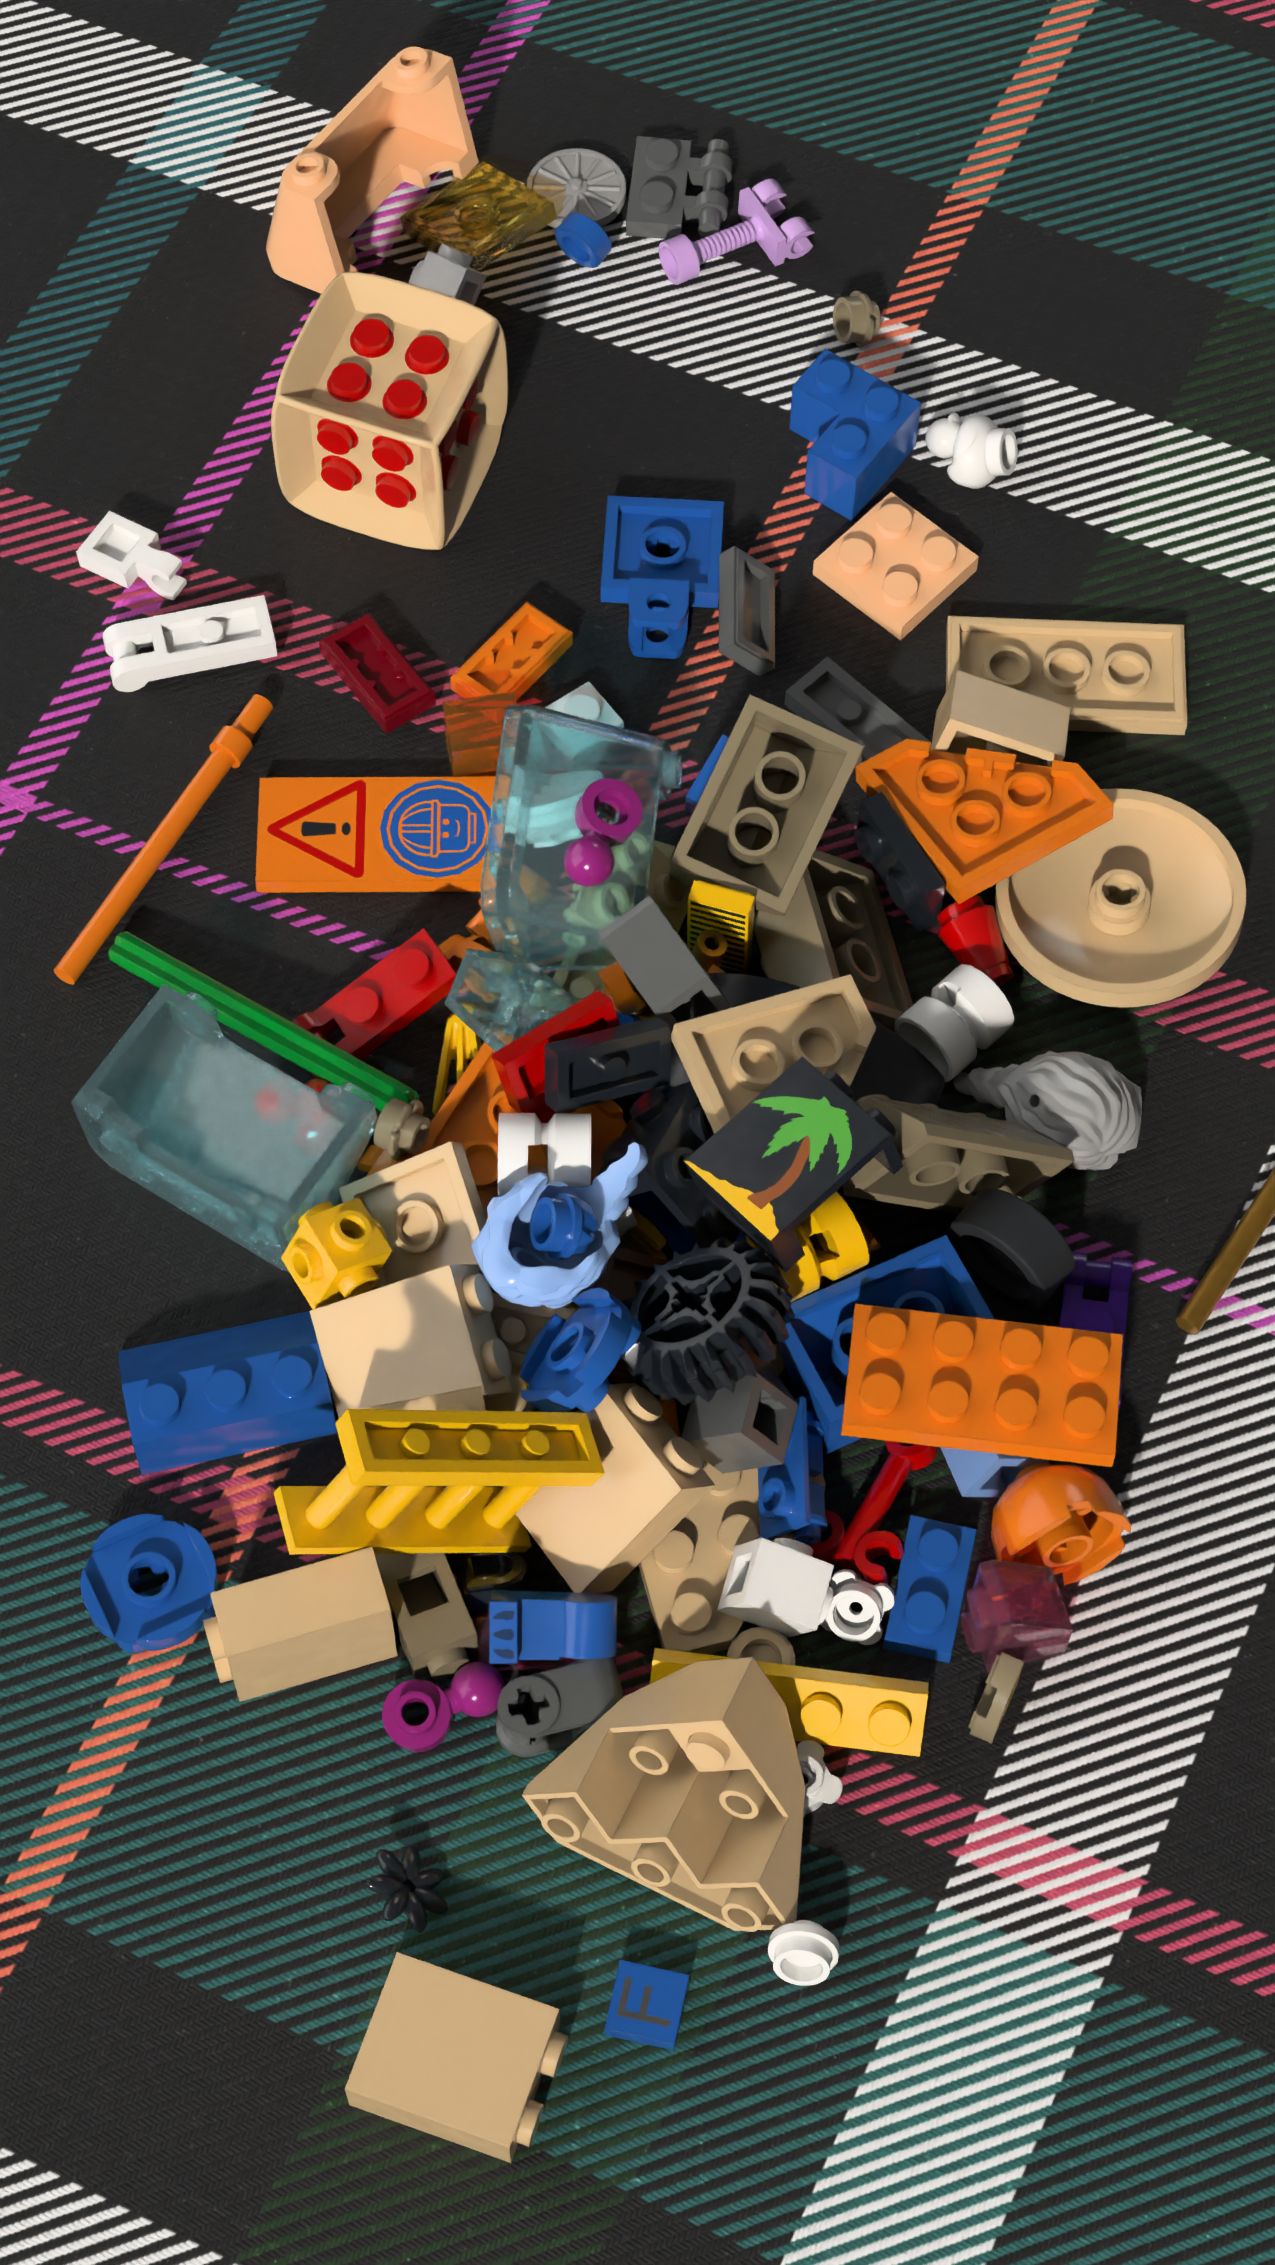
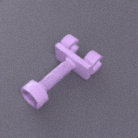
[659,179,815,285]

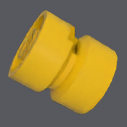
[746,1191,869,1302]

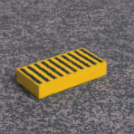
[687,880,755,973]

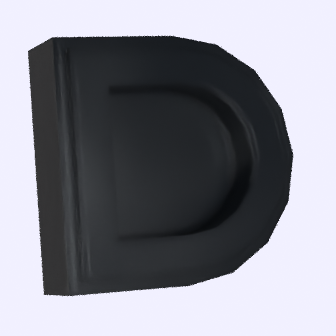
[455,1552,528,1612]

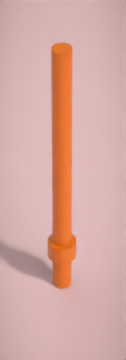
[54,694,273,985]

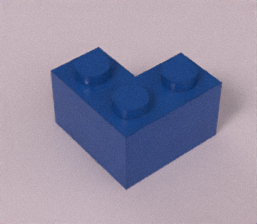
[790,349,921,521]

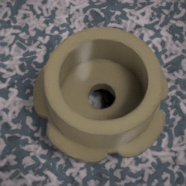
[833,291,881,348]
[374,1098,430,1161]

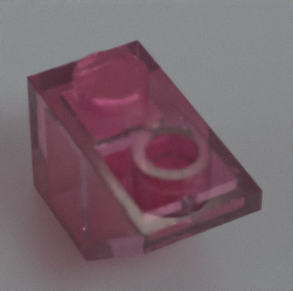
[961,1560,1073,1672]

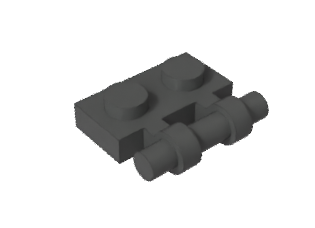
[626,136,733,239]

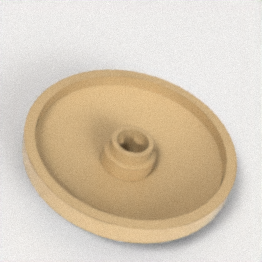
[995,788,1246,1008]

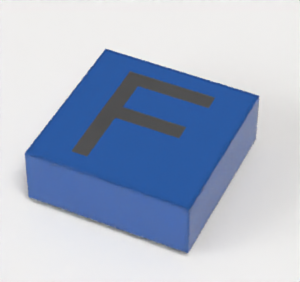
[604,1960,689,2051]

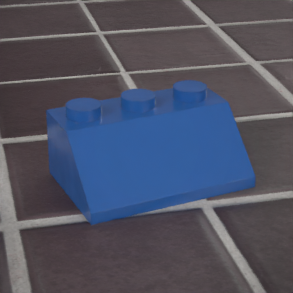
[778,1235,995,1454]
[118,1311,337,1475]

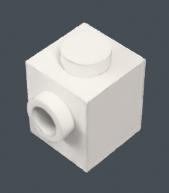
[717,1537,834,1637]

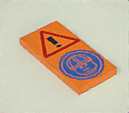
[255,776,503,893]

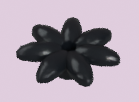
[365,1845,448,1933]

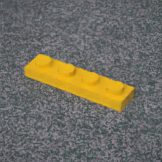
[650,1648,928,1757]

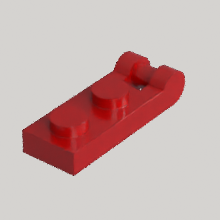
[292,928,464,1079]

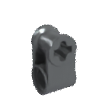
[496,1657,624,1757]

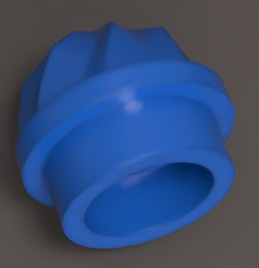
[530,1192,598,1260]

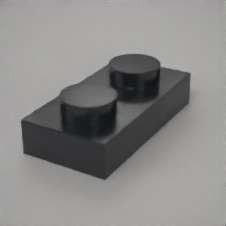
[545,1016,671,1114]

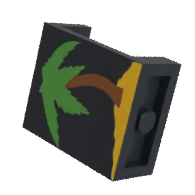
[684,1056,903,1272]

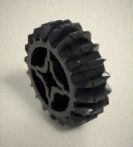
[621,1236,795,1406]

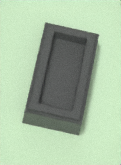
[719,546,775,676]

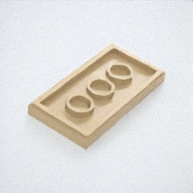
[946,616,1187,735]

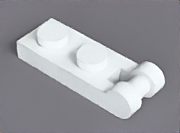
[103,595,278,692]

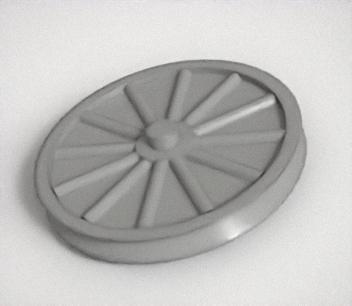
[527,148,626,229]

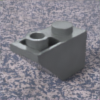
[598,895,732,1033]
[681,1361,798,1473]

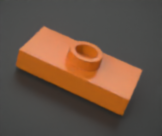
[450,602,573,721]

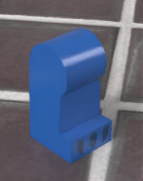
[489,1590,617,1664]

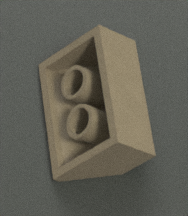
[669,694,864,916]
[753,849,913,1032]
[842,1094,1075,1214]

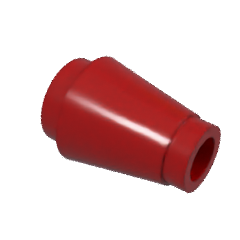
[937,895,1014,987]

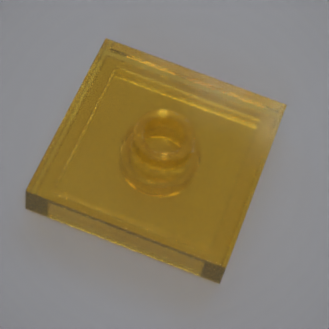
[400,162,557,272]

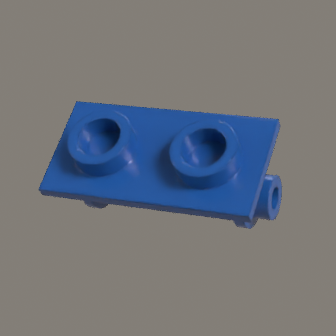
[758,1397,828,1545]

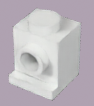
[409,243,487,305]

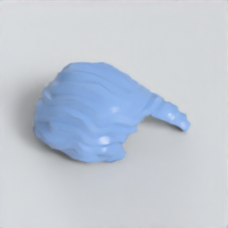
[471,1142,648,1309]

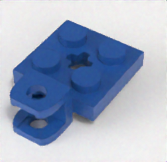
[601,496,724,659]

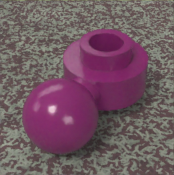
[564,778,643,887]
[382,1662,505,1752]

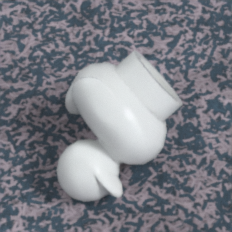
[925,412,1018,489]

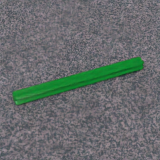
[108,932,419,1112]

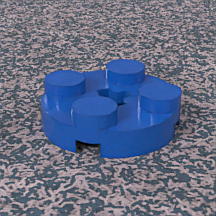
[519,1288,642,1413]
[80,1514,219,1653]

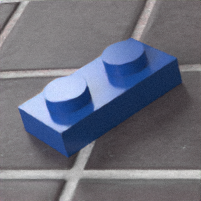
[883,1515,977,1663]

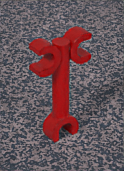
[808,1441,937,1585]

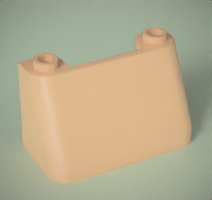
[266,47,479,294]

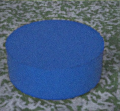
[555,212,612,268]

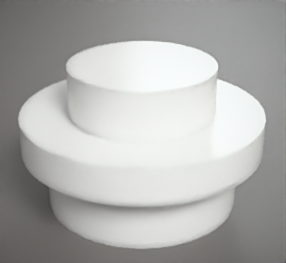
[768,1920,840,1986]

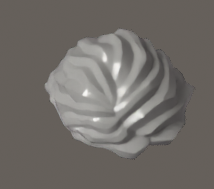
[953,1051,1142,1171]

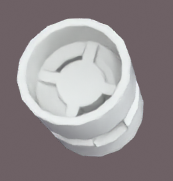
[894,964,1014,1082]
[498,1113,591,1197]

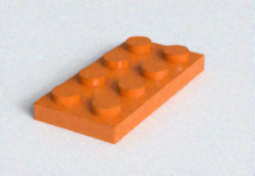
[841,1304,1123,1467]

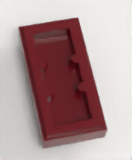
[319,613,436,734]

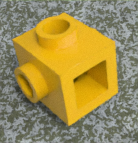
[281,1197,393,1310]

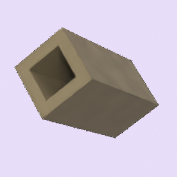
[374,1553,479,1679]

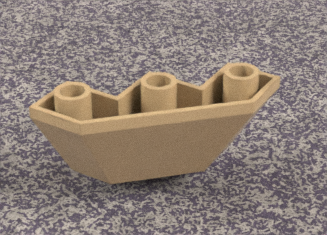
[522,1657,805,1932]

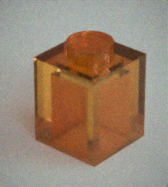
[442,692,534,778]

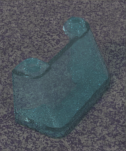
[481,705,682,970]
[71,984,378,1272]

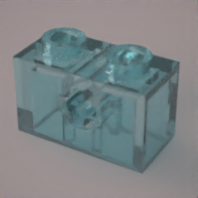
[445,948,577,1052]

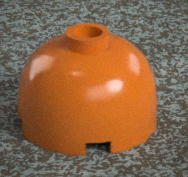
[991,1463,1131,1591]

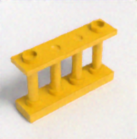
[274,1409,605,1555]

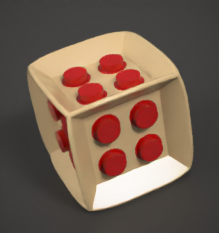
[271,272,508,550]

